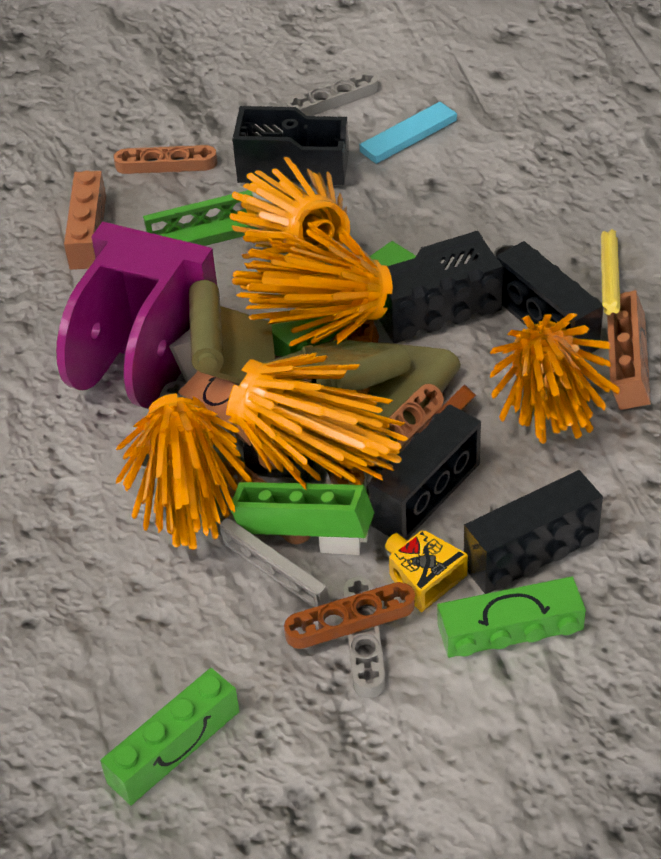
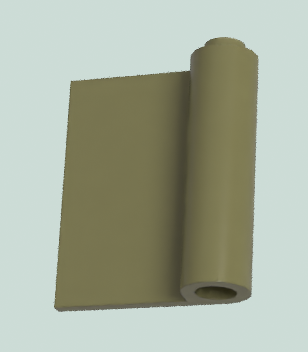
[189,280,275,384]
[266,340,411,392]
[358,342,461,442]

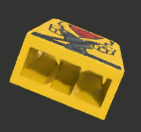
[385,531,468,612]

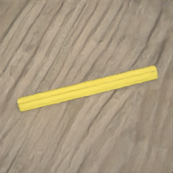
[601,229,620,315]

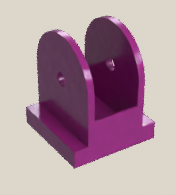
[56,221,217,409]

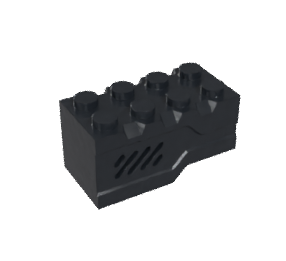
[232,106,349,186]
[379,231,503,344]

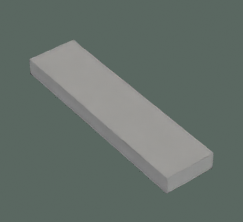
[220,517,330,607]

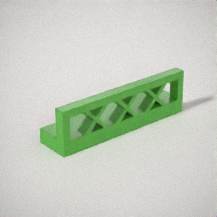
[143,190,258,246]

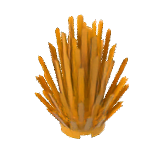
[229,157,350,263]
[232,222,393,346]
[490,313,620,444]
[226,353,408,490]
[115,393,252,550]

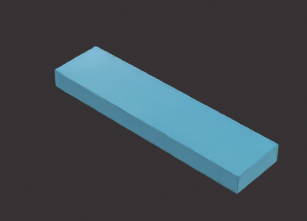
[359,102,457,164]

